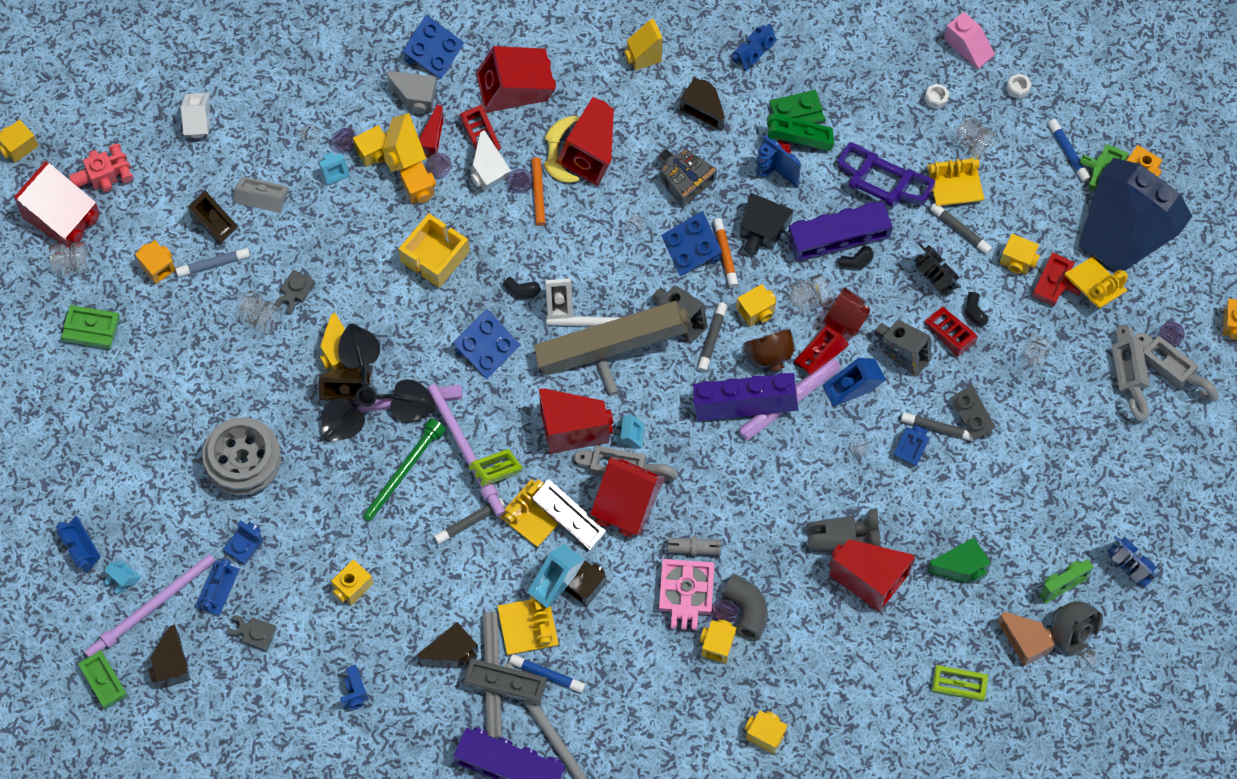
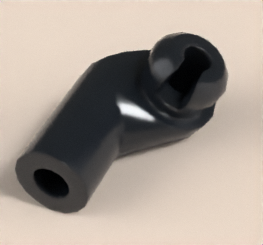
[839,246,874,270]
[502,277,541,300]
[964,292,989,327]

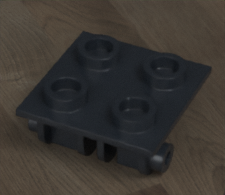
[914,242,962,296]

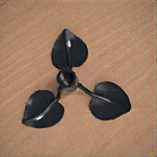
[322,323,436,441]

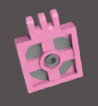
[659,559,714,630]

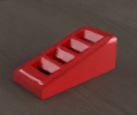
[459,104,501,151]
[419,105,444,158]
[924,306,978,357]
[794,325,849,375]

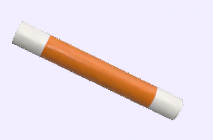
[713,218,739,288]

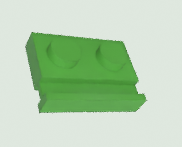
[61,305,120,349]
[1039,559,1094,604]

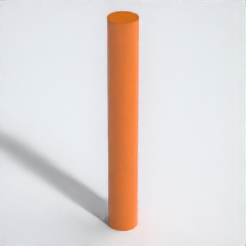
[531,157,546,226]

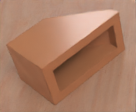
[998,612,1055,666]

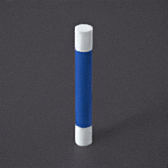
[1048,119,1091,183]
[509,654,586,694]

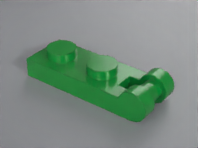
[766,114,834,151]

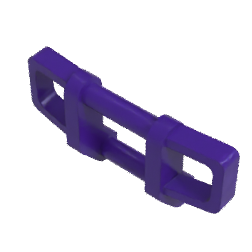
[838,142,935,207]

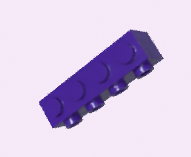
[788,201,893,262]
[693,373,799,422]
[453,727,566,779]

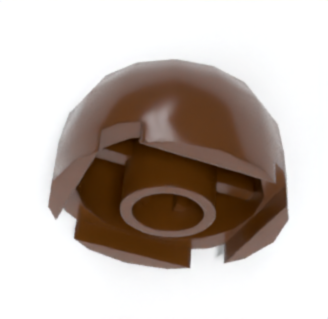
[743,329,795,372]

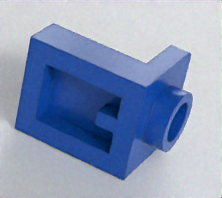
[893,424,931,466]
[223,520,263,566]
[340,665,369,710]

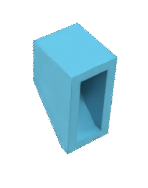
[527,544,585,608]

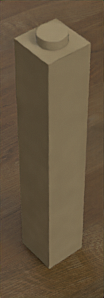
[534,301,690,375]

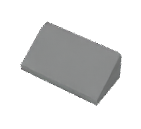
[234,177,289,213]

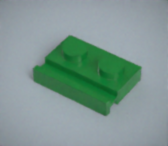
[769,90,826,124]

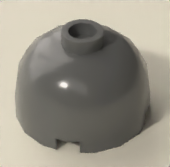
[1051,601,1103,655]

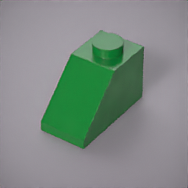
[927,538,991,583]

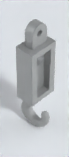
[1112,324,1150,421]
[1134,332,1218,402]
[575,446,678,481]

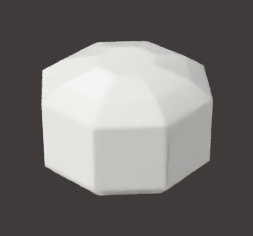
[1006,74,1032,99]
[925,84,949,109]

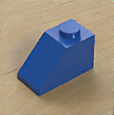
[823,358,886,406]

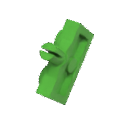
[1079,144,1129,191]

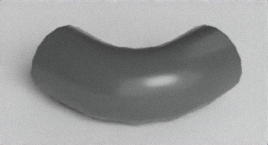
[722,573,768,641]

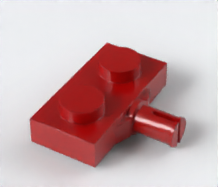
[1032,252,1081,306]

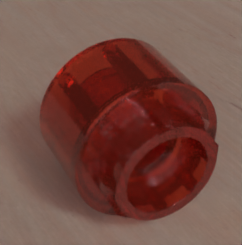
[822,287,870,337]

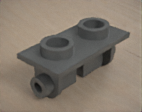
[951,385,996,441]

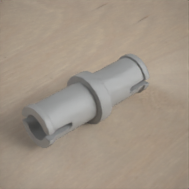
[668,536,721,557]

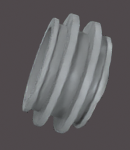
[202,417,281,496]

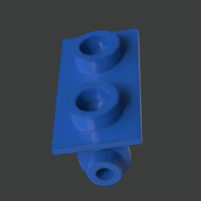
[731,24,776,72]
[56,516,101,573]
[195,558,240,616]

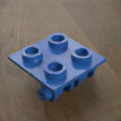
[402,15,465,79]
[756,135,801,187]
[661,211,722,276]
[452,309,520,379]
[1107,536,1159,588]

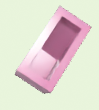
[944,12,995,69]

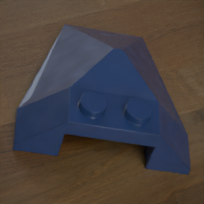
[1078,158,1192,273]

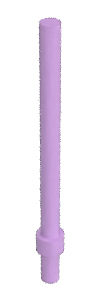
[427,384,505,517]
[84,554,215,657]

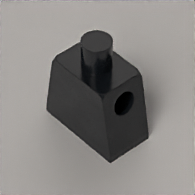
[740,193,794,255]

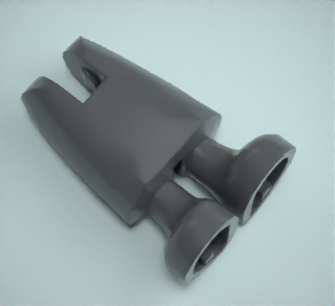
[806,508,880,552]

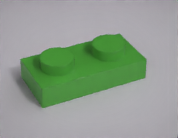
[78,650,128,709]

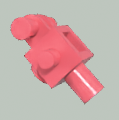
[69,144,134,192]

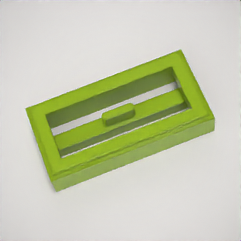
[468,449,523,486]
[932,665,988,702]

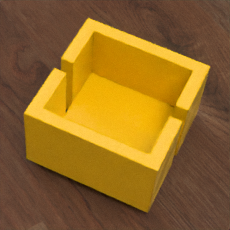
[398,213,469,288]

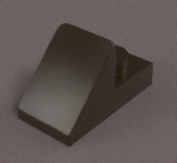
[187,190,238,243]

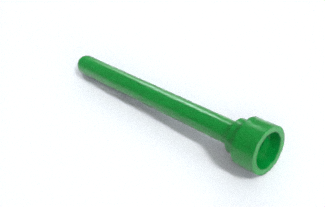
[363,418,446,521]

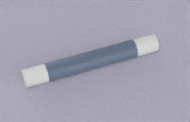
[176,248,250,278]

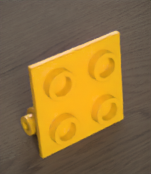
[927,157,985,206]
[1064,257,1128,309]
[499,479,558,547]
[497,595,559,655]

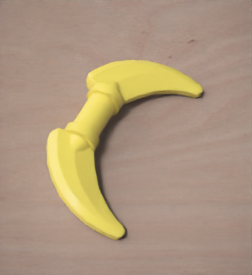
[544,116,580,183]

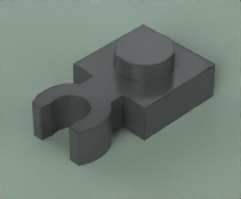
[275,269,315,315]
[227,615,277,652]

